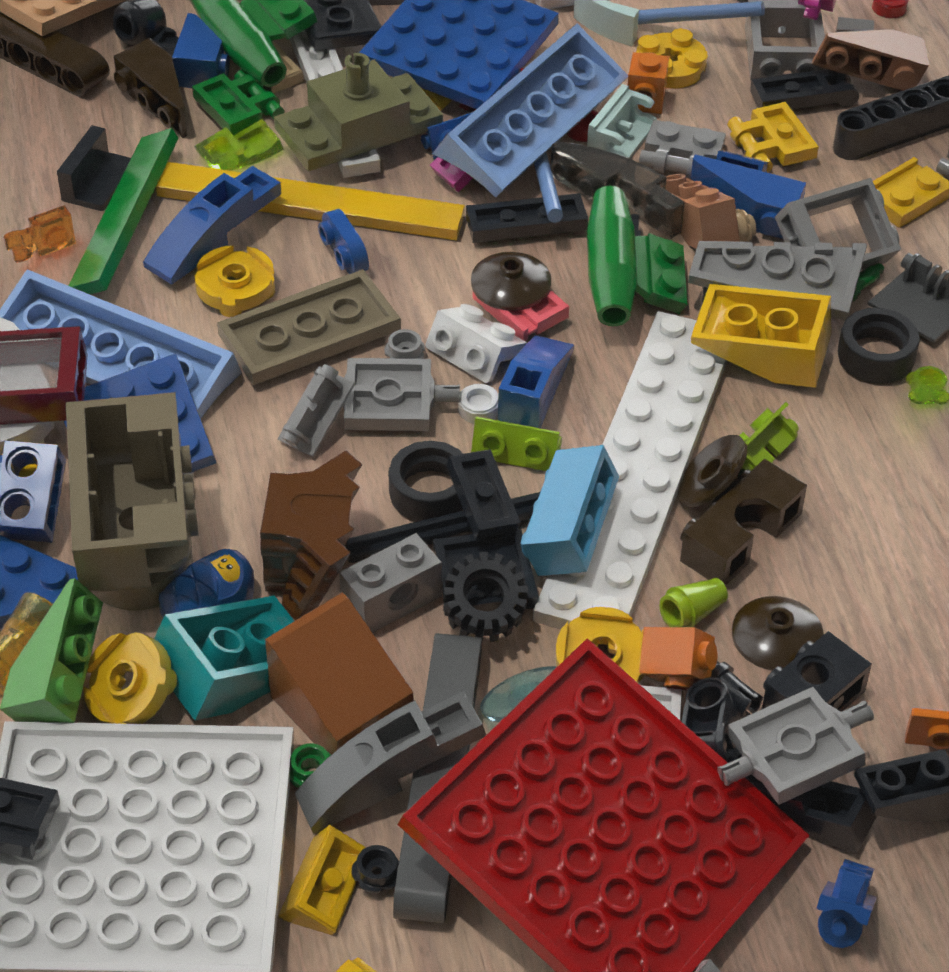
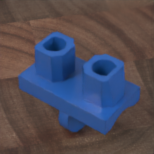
[816,859,877,948]

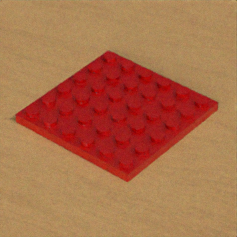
[397,638,810,972]

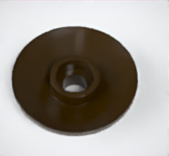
[471,252,551,311]
[678,435,747,507]
[732,596,824,671]

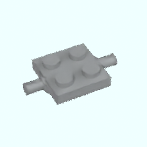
[343,358,460,431]
[717,687,874,805]

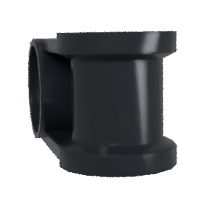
[681,677,740,763]

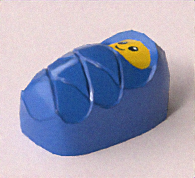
[159,549,255,617]

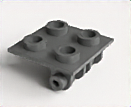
[867,253,949,343]

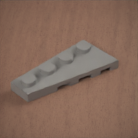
[688,241,867,320]

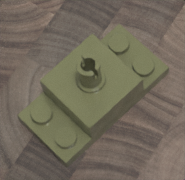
[274,53,443,172]

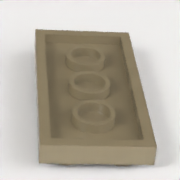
[217,269,401,386]

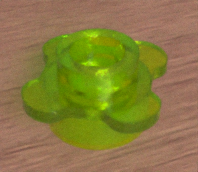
[906,366,949,405]

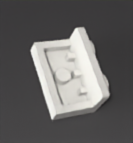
[425,304,527,383]

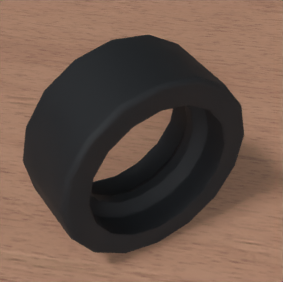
[837,308,920,383]
[388,440,463,521]

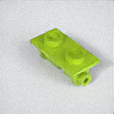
[738,402,799,477]
[471,417,562,471]

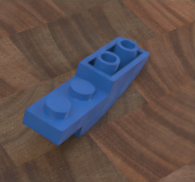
[143,166,281,285]

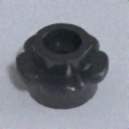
[351,845,399,893]

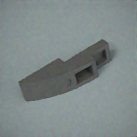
[295,691,486,834]

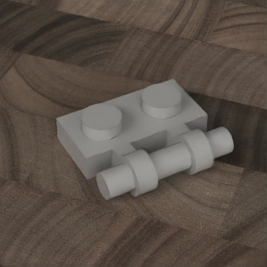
[639,120,726,178]

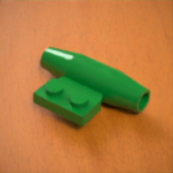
[190,0,318,87]
[587,186,687,327]

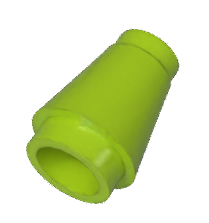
[659,578,728,627]

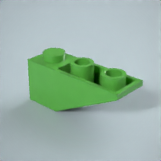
[0,578,103,723]

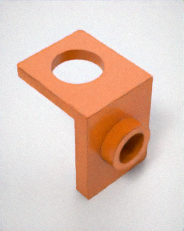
[905,708,949,749]

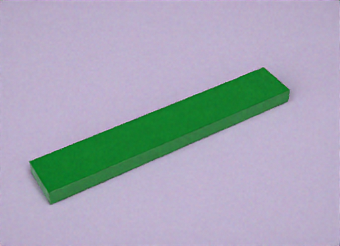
[68,128,178,295]

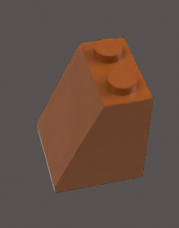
[265,592,414,755]

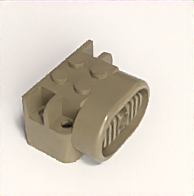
[66,392,199,610]

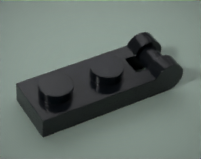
[750,69,859,109]

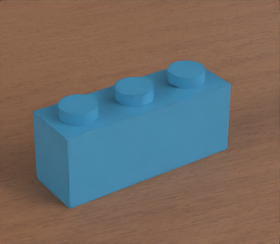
[521,445,619,576]

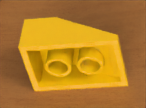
[691,284,832,388]

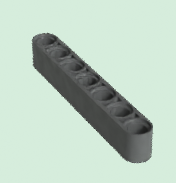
[393,633,482,924]

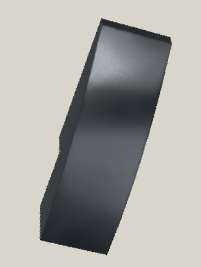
[735,747,877,853]

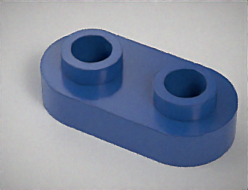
[318,208,369,274]

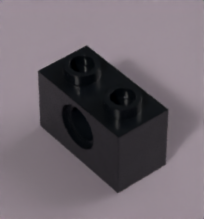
[761,631,872,712]

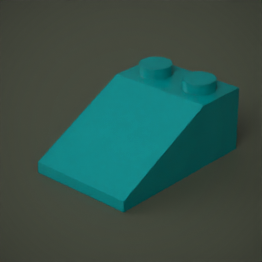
[154,596,294,721]

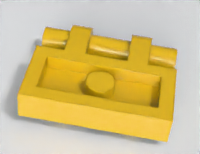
[727,102,819,173]

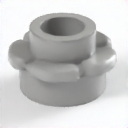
[384,329,425,359]

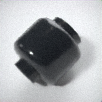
[113,0,166,46]

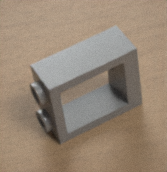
[745,0,825,81]
[775,178,901,271]

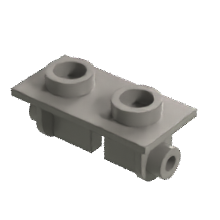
[278,364,355,457]

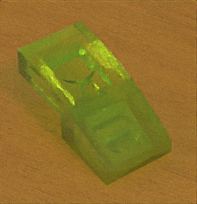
[194,119,284,171]

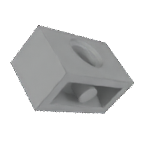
[339,533,442,633]

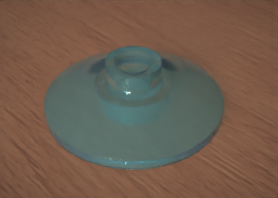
[480,666,556,722]

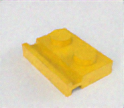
[873,157,949,228]

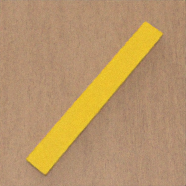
[156,162,465,240]

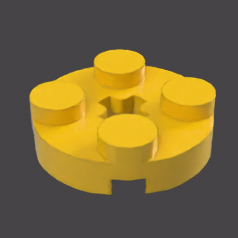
[636,28,708,89]
[195,245,275,317]
[556,607,644,683]
[84,632,177,724]

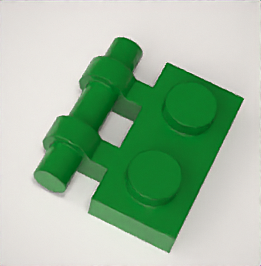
[192,69,285,137]

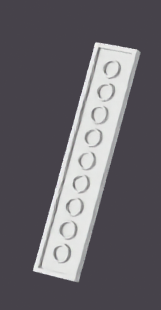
[533,311,727,629]

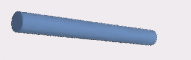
[638,1,765,25]
[534,153,563,223]

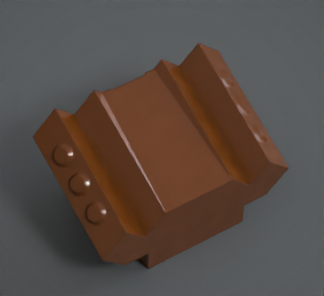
[260,450,363,621]

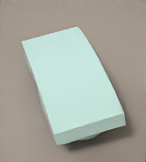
[574,0,639,46]

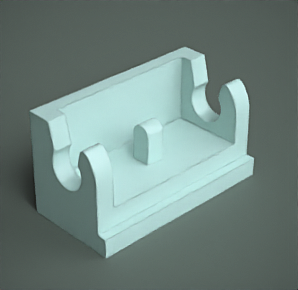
[587,84,657,168]

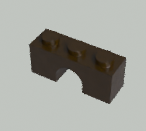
[680,459,807,586]

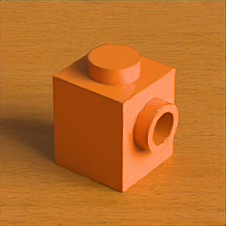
[627,52,669,114]
[639,627,718,690]

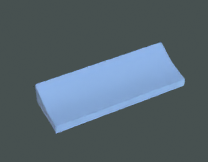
[432,23,628,198]
[0,269,242,418]

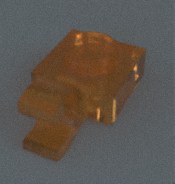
[4,205,76,263]

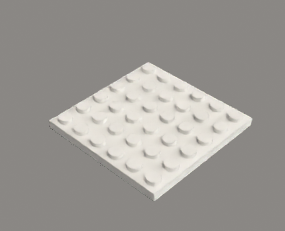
[0,721,294,972]

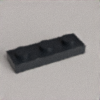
[466,193,588,243]

